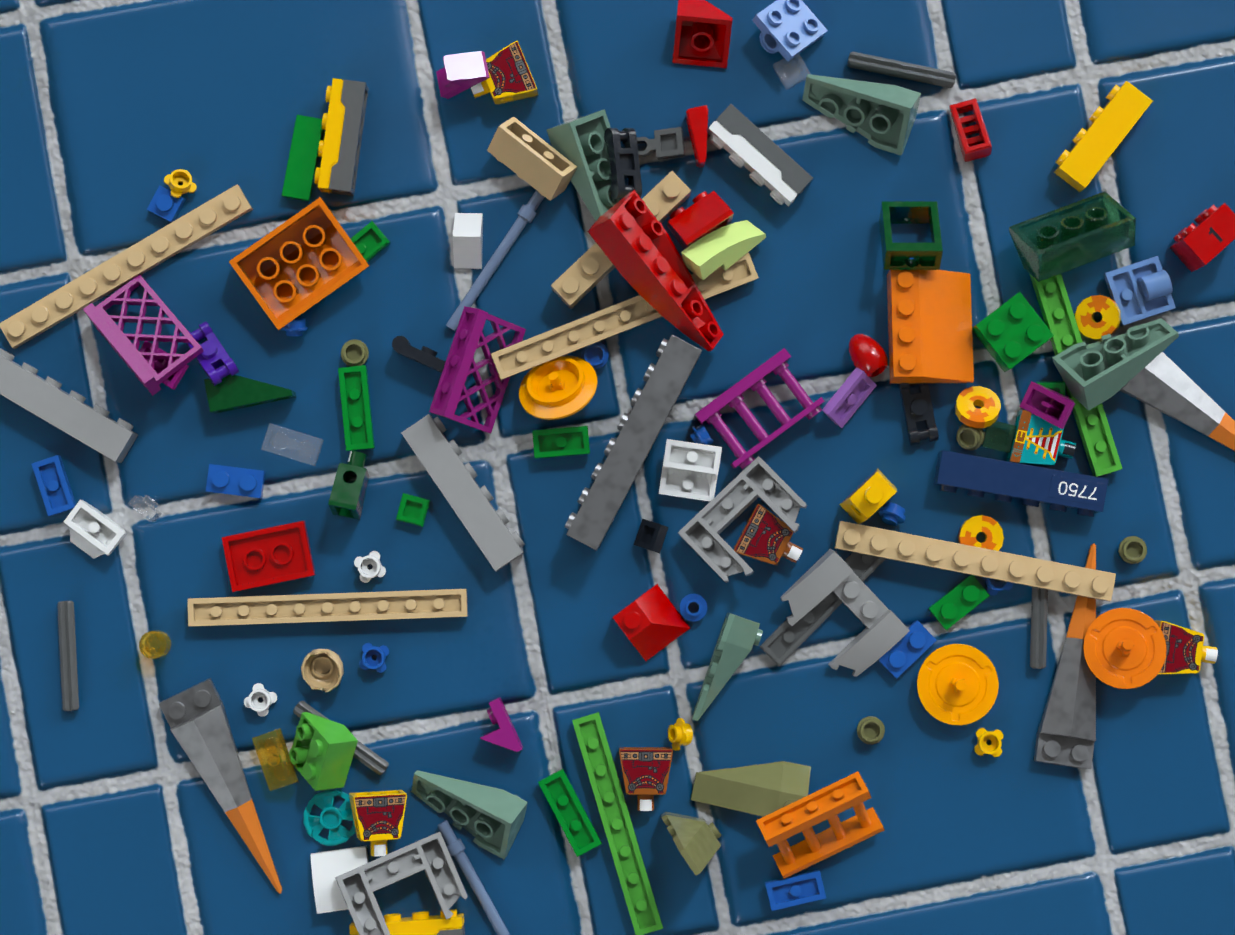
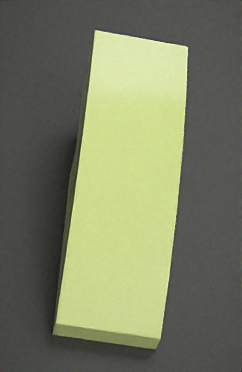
[681,220,766,280]

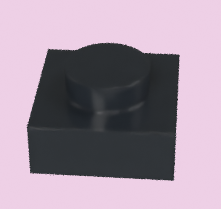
[634,519,669,554]

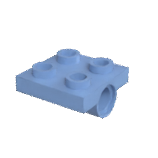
[752,0,828,62]
[1103,256,1176,326]

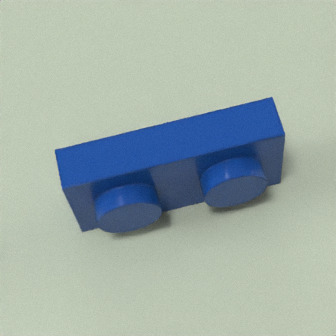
[31,455,76,517]
[206,464,266,499]
[878,620,937,679]
[765,869,826,911]

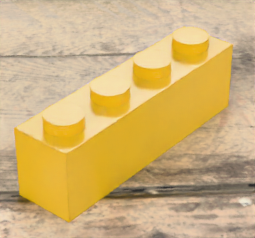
[1054,81,1153,192]

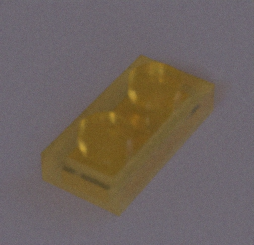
[252,728,298,791]

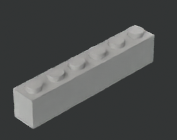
[0,348,138,463]
[401,414,525,571]

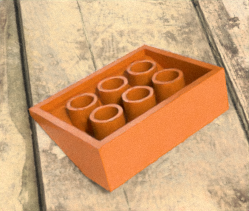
[229,197,369,330]
[887,270,974,384]

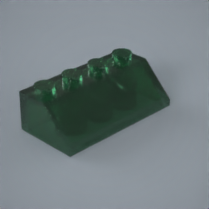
[1009,191,1136,282]

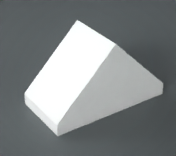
[453,213,483,269]

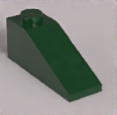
[204,375,296,414]

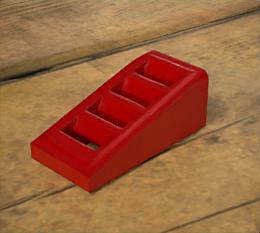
[949,98,992,162]
[685,105,708,168]

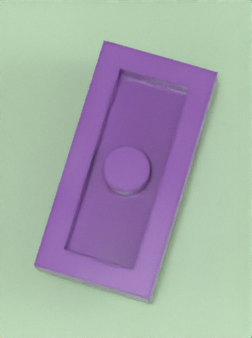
[822,367,877,428]

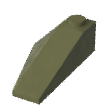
[691,761,811,817]
[661,812,722,876]

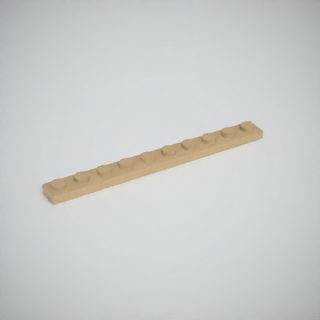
[0,184,253,349]
[491,252,759,380]
[834,521,1116,601]
[188,589,468,627]

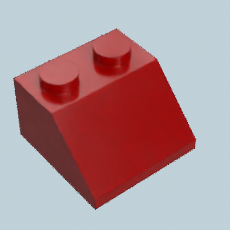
[667,191,734,249]

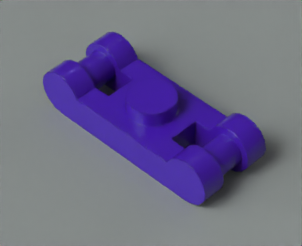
[182,321,239,386]

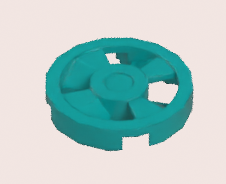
[304,790,356,846]

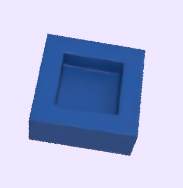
[147,185,186,223]

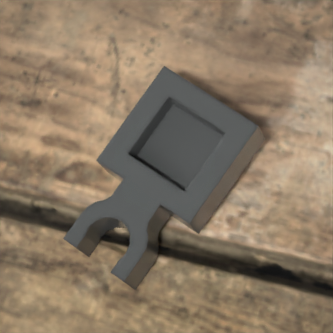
[637,127,685,160]

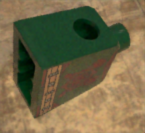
[328,451,369,520]

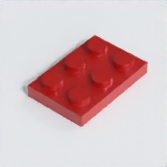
[222,521,316,592]

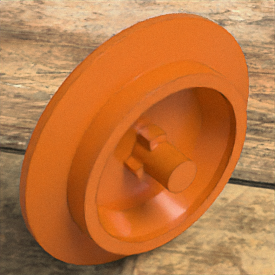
[1083,608,1166,689]

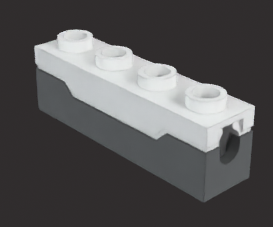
[708,104,813,207]

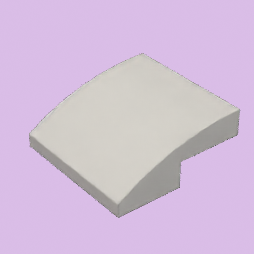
[659,439,722,501]
[310,846,369,914]

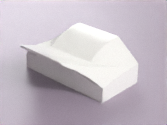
[64,500,127,559]

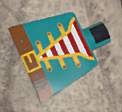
[1006,410,1076,466]

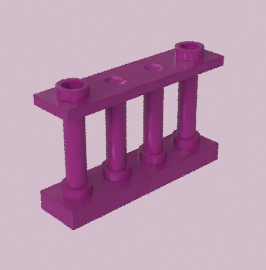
[694,348,825,469]

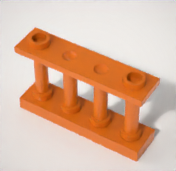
[756,771,885,879]

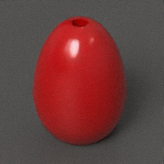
[849,334,888,377]

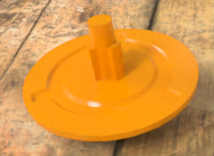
[519,356,598,420]
[917,644,999,725]

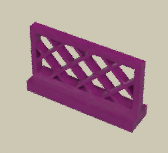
[83,274,204,396]
[429,306,526,434]

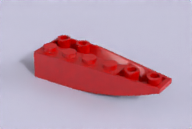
[587,190,724,351]

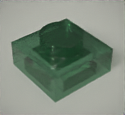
[981,421,1017,453]

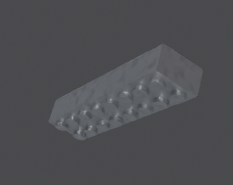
[565,335,702,551]

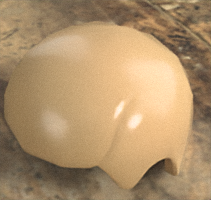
[301,649,344,692]

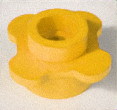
[164,169,197,198]
[668,718,693,751]
[974,728,1004,757]

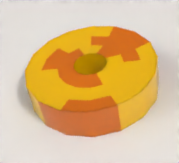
[1075,295,1121,339]
[955,386,1001,428]
[958,515,1004,551]

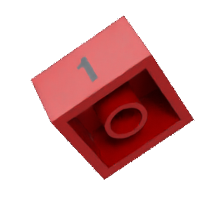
[1170,203,1235,272]

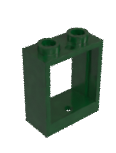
[879,201,943,270]

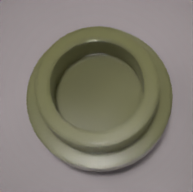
[341,339,369,367]
[957,424,984,450]
[1118,536,1147,564]
[857,716,885,744]

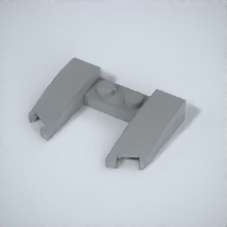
[678,456,807,583]
[780,549,910,677]
[335,832,468,935]

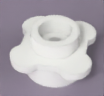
[354,551,386,583]
[244,683,277,717]

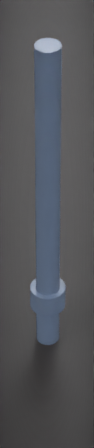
[446,190,545,331]
[437,820,510,935]

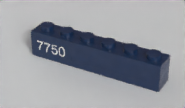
[933,450,1108,517]

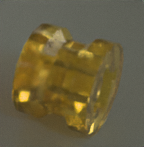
[139,630,171,659]

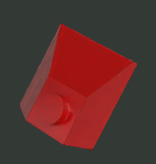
[672,0,733,68]
[613,584,690,661]

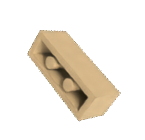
[487,117,577,201]

